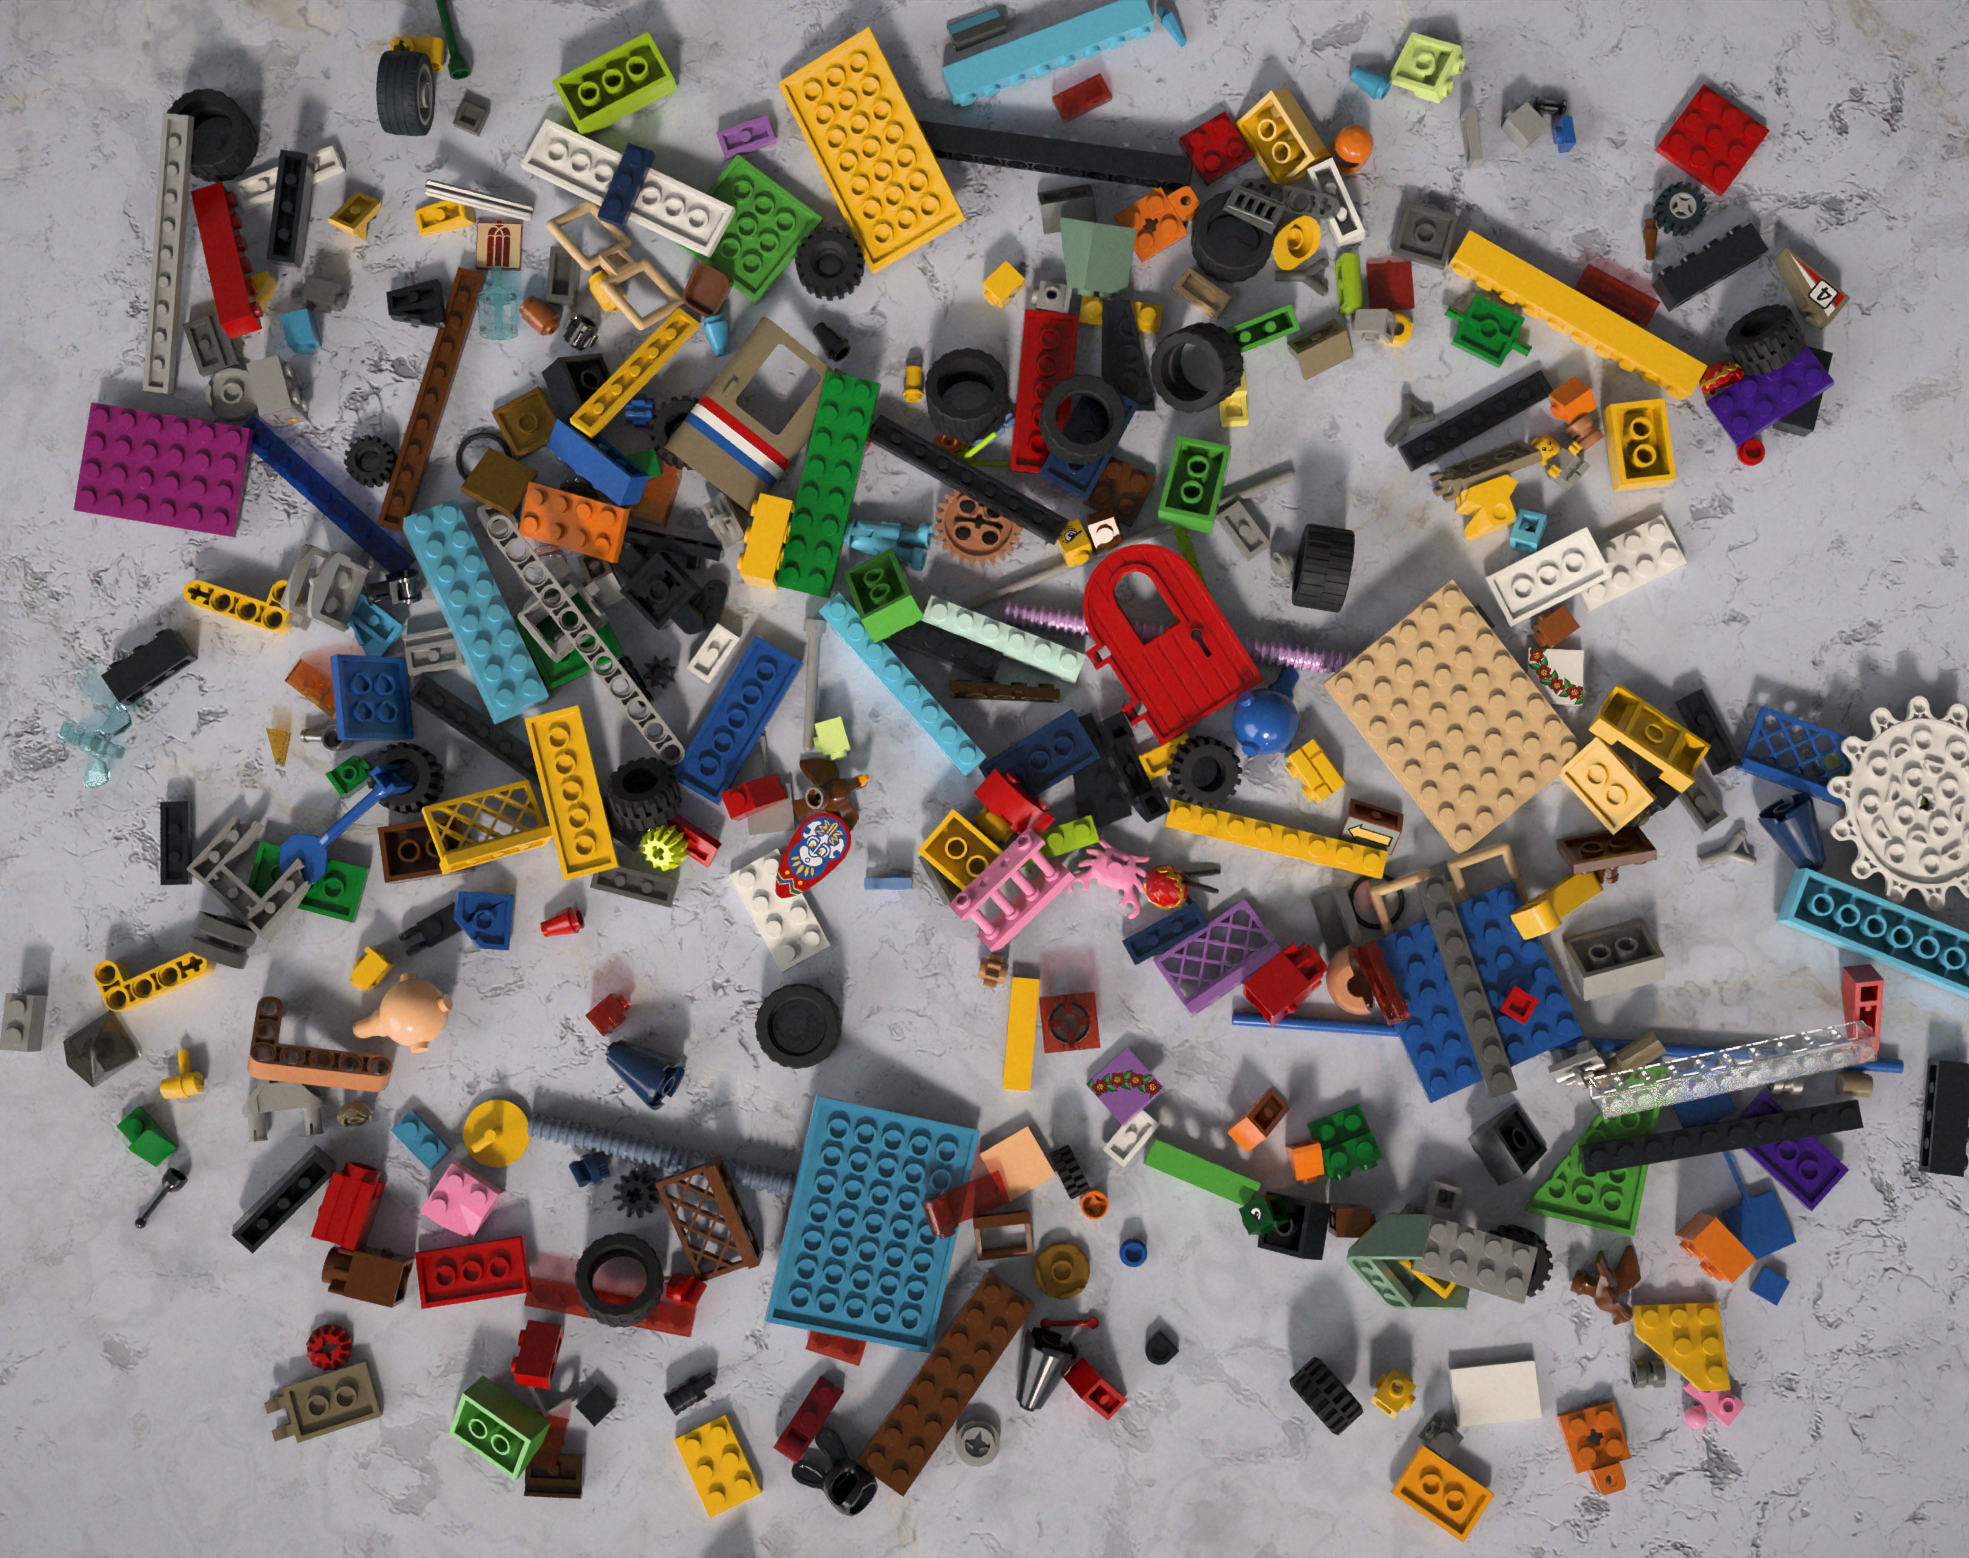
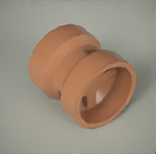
[1565,414,1604,453]

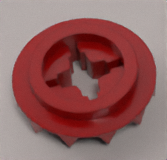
[306,1324,352,1371]

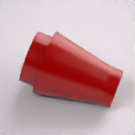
[540,907,585,938]

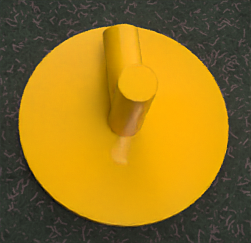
[463,1100,530,1167]

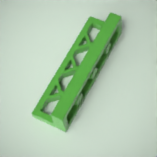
[1143,1137,1261,1206]

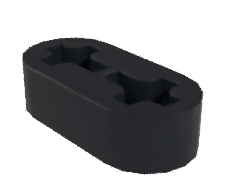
[697,579,729,631]

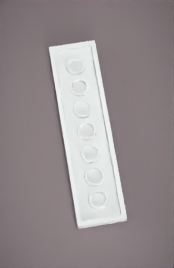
[520,119,736,258]

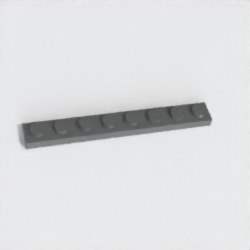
[1415,874,1518,1098]

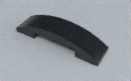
[1099,711,1170,823]

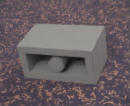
[0,993,48,1052]

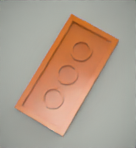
[519,481,630,563]

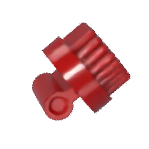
[666,1273,707,1308]

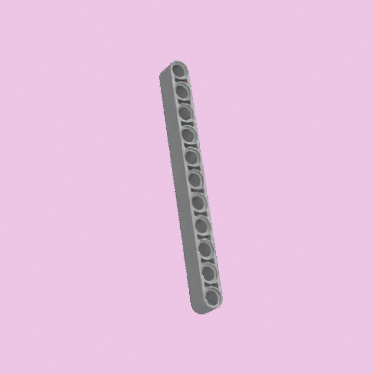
[486,513,685,765]

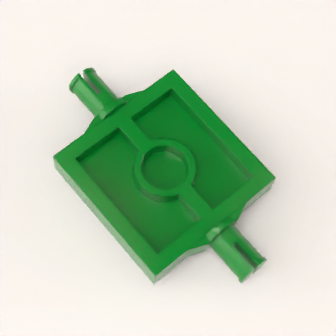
[1444,294,1532,368]

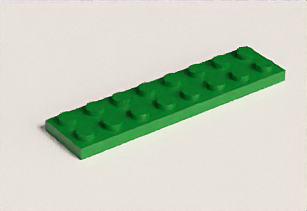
[777,371,881,599]

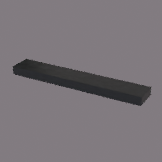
[1398,370,1553,472]

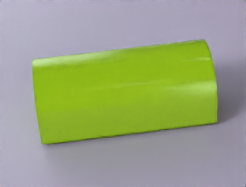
[1335,253,1364,314]

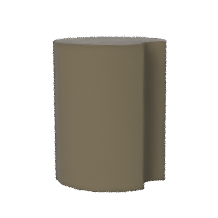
[1835,1072,1873,1098]

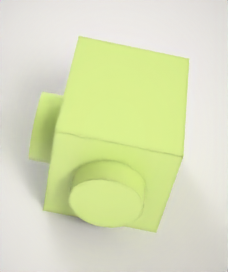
[813,716,852,761]

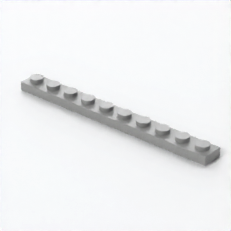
[143,113,194,394]

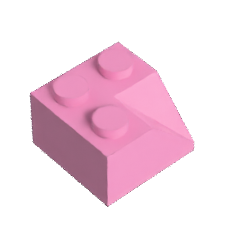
[420,1161,505,1240]

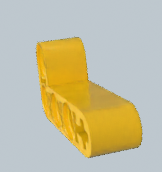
[183,580,303,634]
[1510,871,1603,940]
[94,952,216,1011]

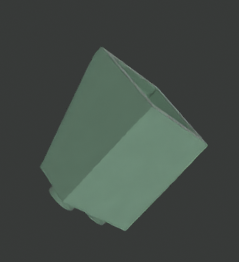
[1060,217,1137,299]

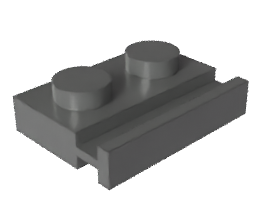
[183,312,240,377]

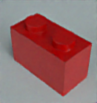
[511,1320,564,1390]

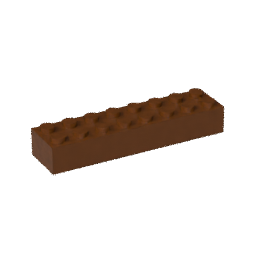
[857,1269,1035,1497]

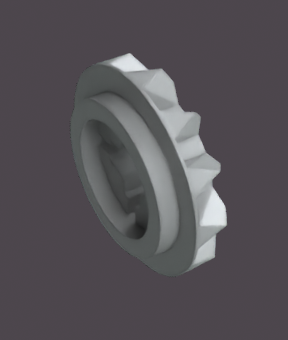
[955,1420,1000,1467]

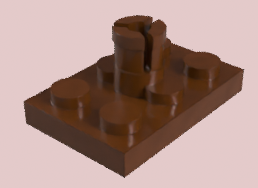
[1556,825,1657,884]

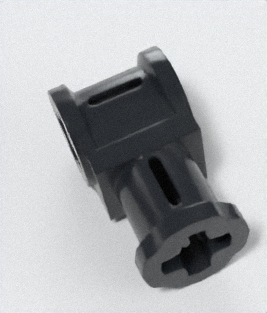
[364,568,423,606]

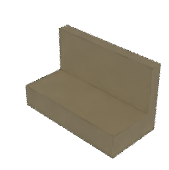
[1287,319,1353,380]

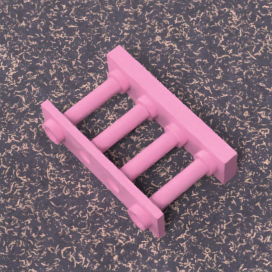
[948,828,1075,954]

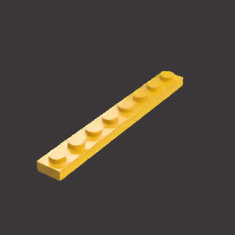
[1165,799,1388,879]

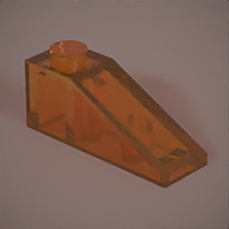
[285,659,336,720]

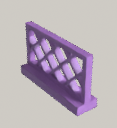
[1153,899,1283,1018]

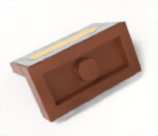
[1338,798,1404,855]

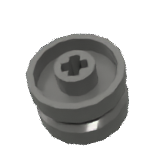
[184,911,257,969]

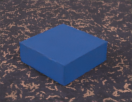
[1749,1266,1790,1306]

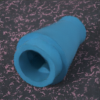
[1350,65,1392,100]
[702,315,730,357]

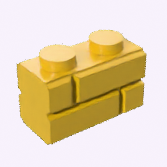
[1285,738,1346,804]

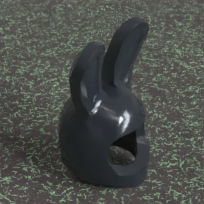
[791,1427,878,1516]

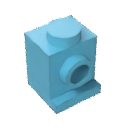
[1510,509,1547,554]

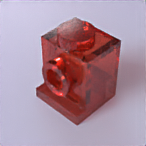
[585,993,632,1037]

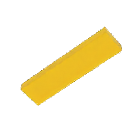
[1002,977,1040,1091]

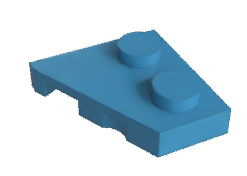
[349,593,407,657]

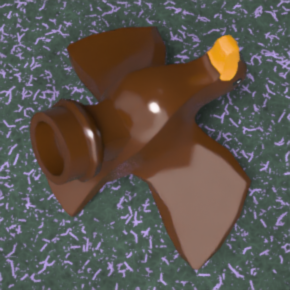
[792,759,870,832]

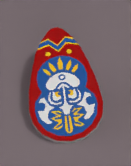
[775,812,851,899]

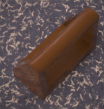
[973,1209,1033,1261]

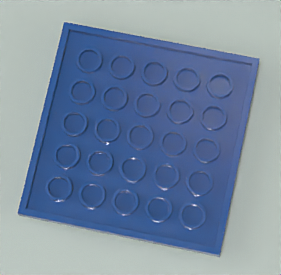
[1359,880,1584,1103]

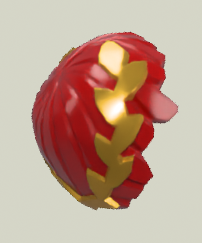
[1699,361,1744,395]
[1144,864,1188,910]

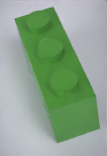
[1226,304,1301,353]

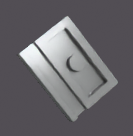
[402,627,465,676]

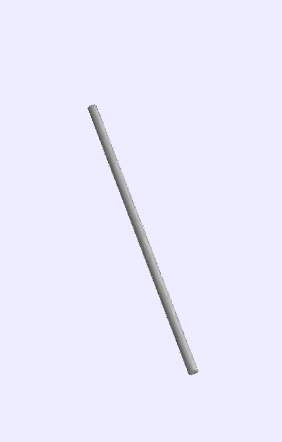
[963,469,1295,611]

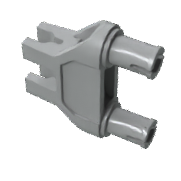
[242,1063,325,1142]

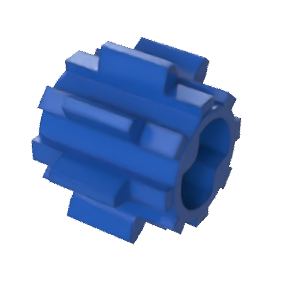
[625,394,655,428]

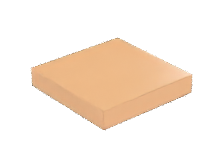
[979,1125,1056,1203]

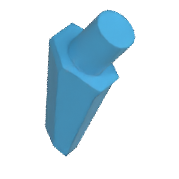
[1156,5,1186,47]

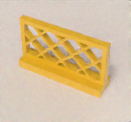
[422,779,553,874]

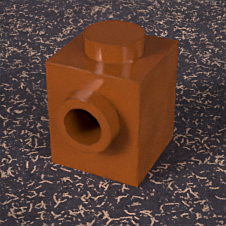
[1087,506,1123,550]
[1531,605,1580,649]

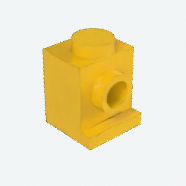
[349,946,396,990]

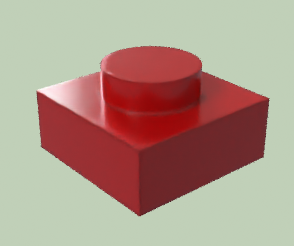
[1499,986,1539,1025]

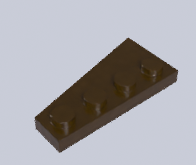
[949,680,1060,703]

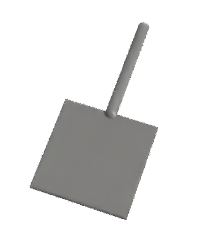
[747,734,796,835]

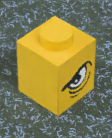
[983,261,1025,309]
[1056,518,1094,568]

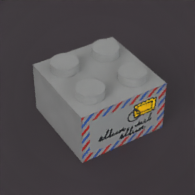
[246,355,309,429]

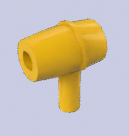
[160,1049,205,1099]

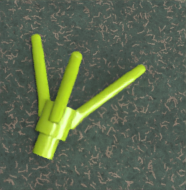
[955,431,1010,467]

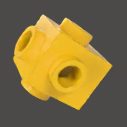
[1371,1369,1417,1419]

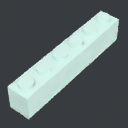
[921,595,1086,685]

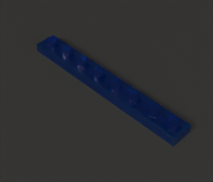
[242,415,416,574]

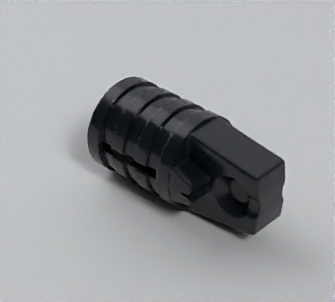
[664,1372,716,1416]

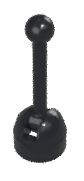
[135,1168,188,1229]

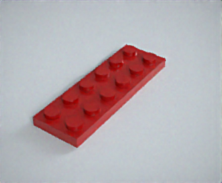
[1009,309,1079,474]

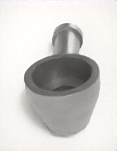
[300,723,353,751]

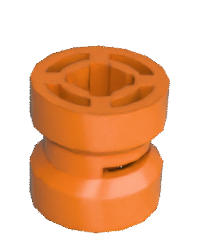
[1080,1189,1109,1219]

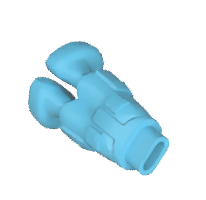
[844,519,933,572]

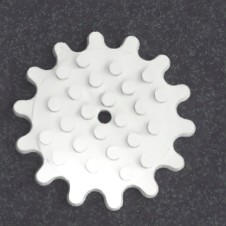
[1827,696,1969,911]

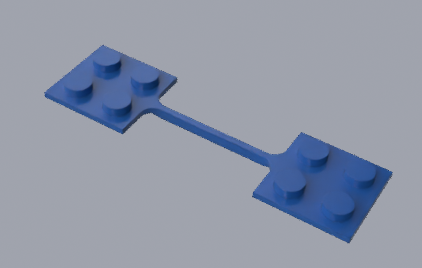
[1664,1060,1797,1259]

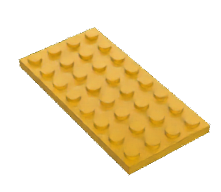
[778,27,967,274]

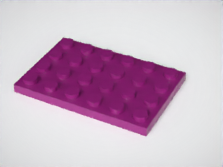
[74,402,254,538]

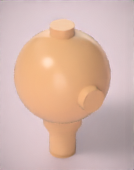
[353,972,453,1053]

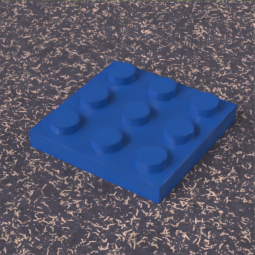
[330,654,414,741]

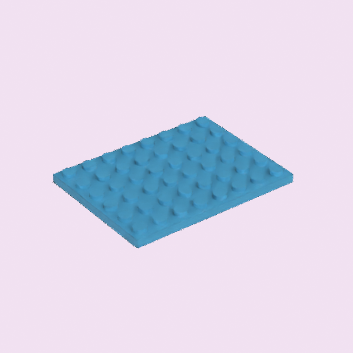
[764,1095,980,1354]

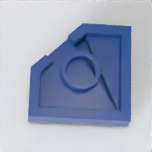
[454,891,514,951]

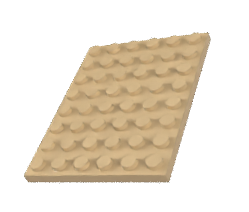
[1322,579,1584,857]

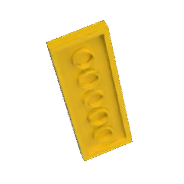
[524,705,620,881]

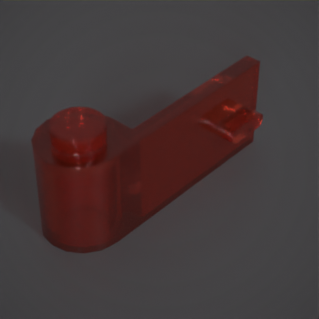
[921,1170,1010,1239]

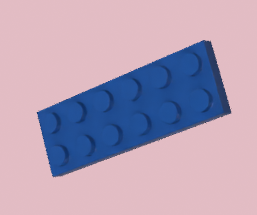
[674,636,804,806]

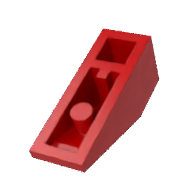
[1841,964,1884,1056]

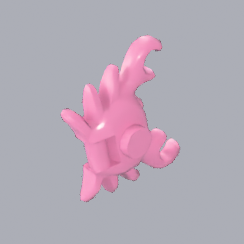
[1066,836,1150,919]

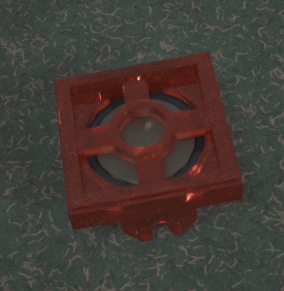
[1039,992,1101,1053]

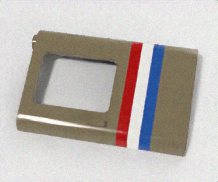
[664,317,846,515]

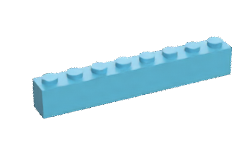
[942,0,1155,107]
[818,593,987,778]

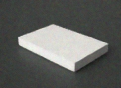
[1449,1359,1542,1427]

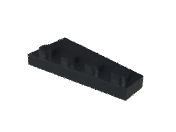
[1101,300,1156,411]
[1072,712,1132,829]

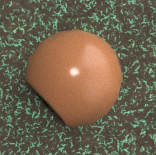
[1325,944,1376,1015]

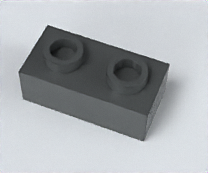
[546,246,580,307]

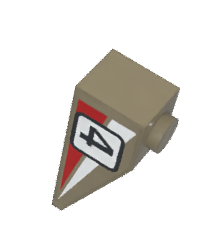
[1774,247,1850,330]

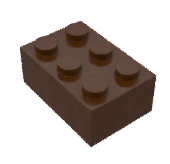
[377,816,476,884]

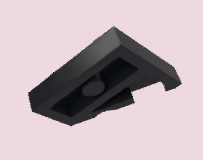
[386,279,447,329]

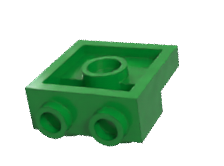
[1307,1104,1382,1181]

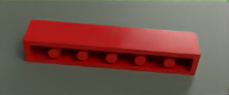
[190,182,263,339]

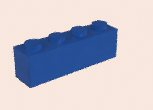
[547,417,650,507]

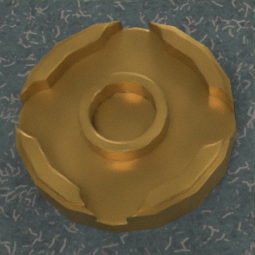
[1034,1242,1090,1300]

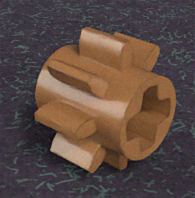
[977,953,1009,988]

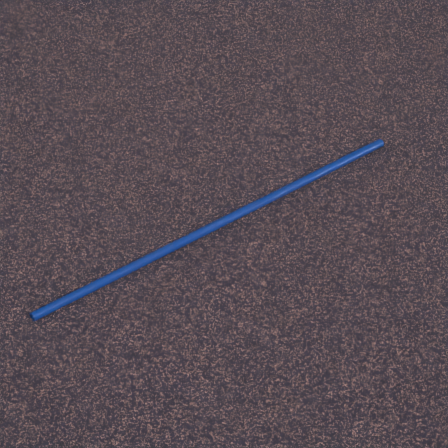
[1232,1011,1904,1074]

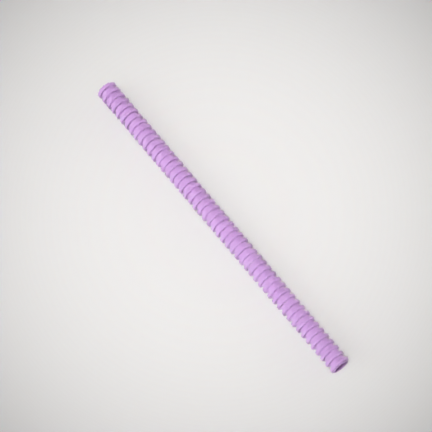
[1003,601,1358,674]

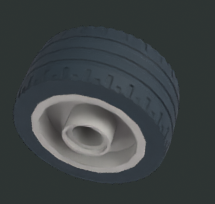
[376,50,435,136]

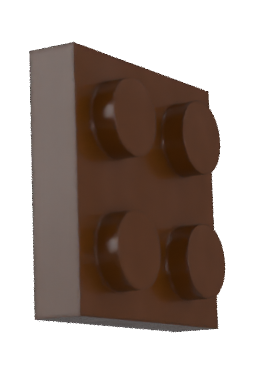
[1083,456,1156,528]

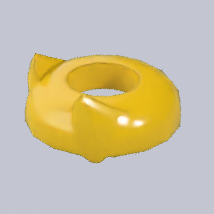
[1381,311,1414,347]

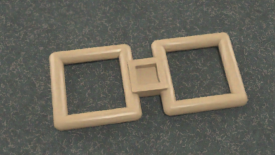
[546,200,685,330]
[1369,842,1529,937]

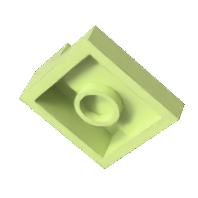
[1388,32,1465,104]

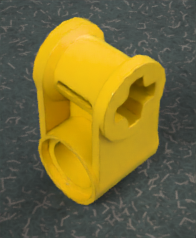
[390,36,444,72]

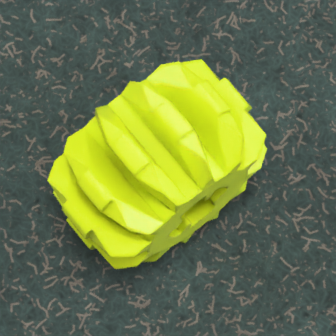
[640,824,689,871]

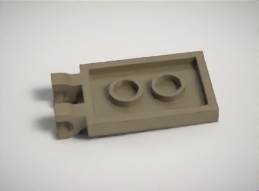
[1429,440,1543,502]
[264,1360,383,1443]

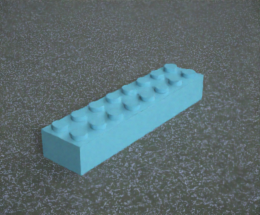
[402,499,549,724]
[1775,868,1969,999]

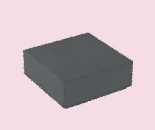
[453,99,490,137]

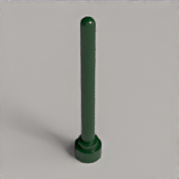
[436,0,472,80]

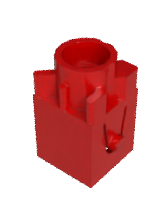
[1243,942,1328,1027]
[311,1161,387,1251]

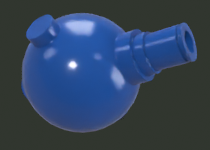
[1232,667,1300,757]

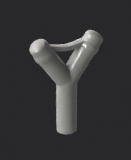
[1697,828,1757,867]

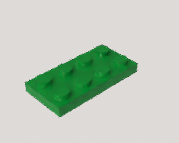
[248,841,370,923]

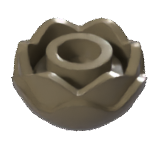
[337,1100,374,1127]

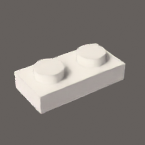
[686,623,741,685]
[1102,1110,1160,1167]

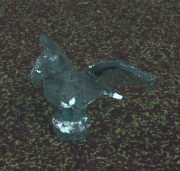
[56,702,132,788]

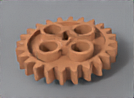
[935,489,1023,568]

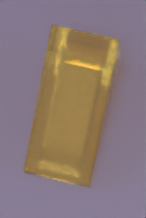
[266,728,291,767]

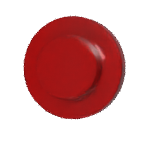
[1737,438,1765,466]

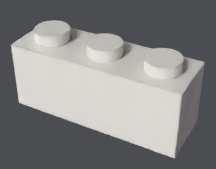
[1307,157,1365,251]

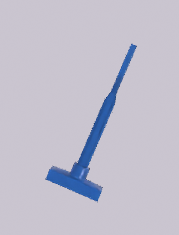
[279,764,417,885]

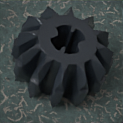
[613,1170,660,1218]

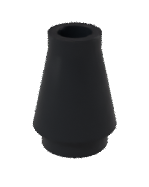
[812,322,851,362]

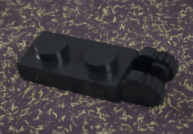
[398,902,463,956]

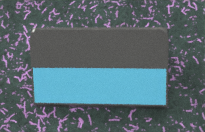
[947,7,1006,52]

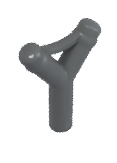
[1275,258,1329,296]
[1385,394,1435,448]

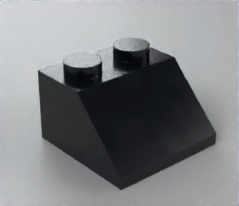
[542,353,611,418]
[1468,1103,1547,1186]
[1257,1191,1331,1260]

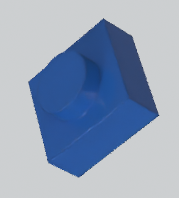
[1552,116,1576,153]

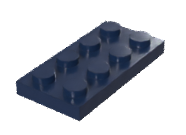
[1038,393,1139,501]
[978,709,1102,797]

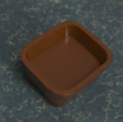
[682,263,734,317]

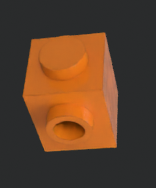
[1548,376,1597,426]

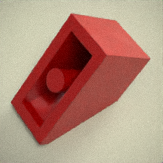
[721,773,788,821]
[1063,1357,1127,1420]

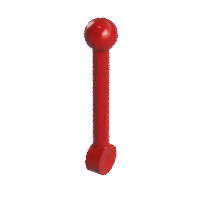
[1040,1317,1099,1329]

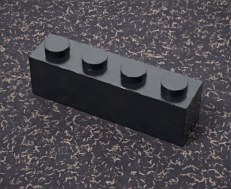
[266,149,315,268]
[1652,223,1769,312]
[890,620,1003,681]
[1919,1059,1969,1177]
[231,1144,336,1254]

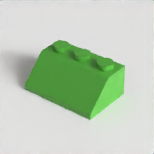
[448,1375,551,1480]

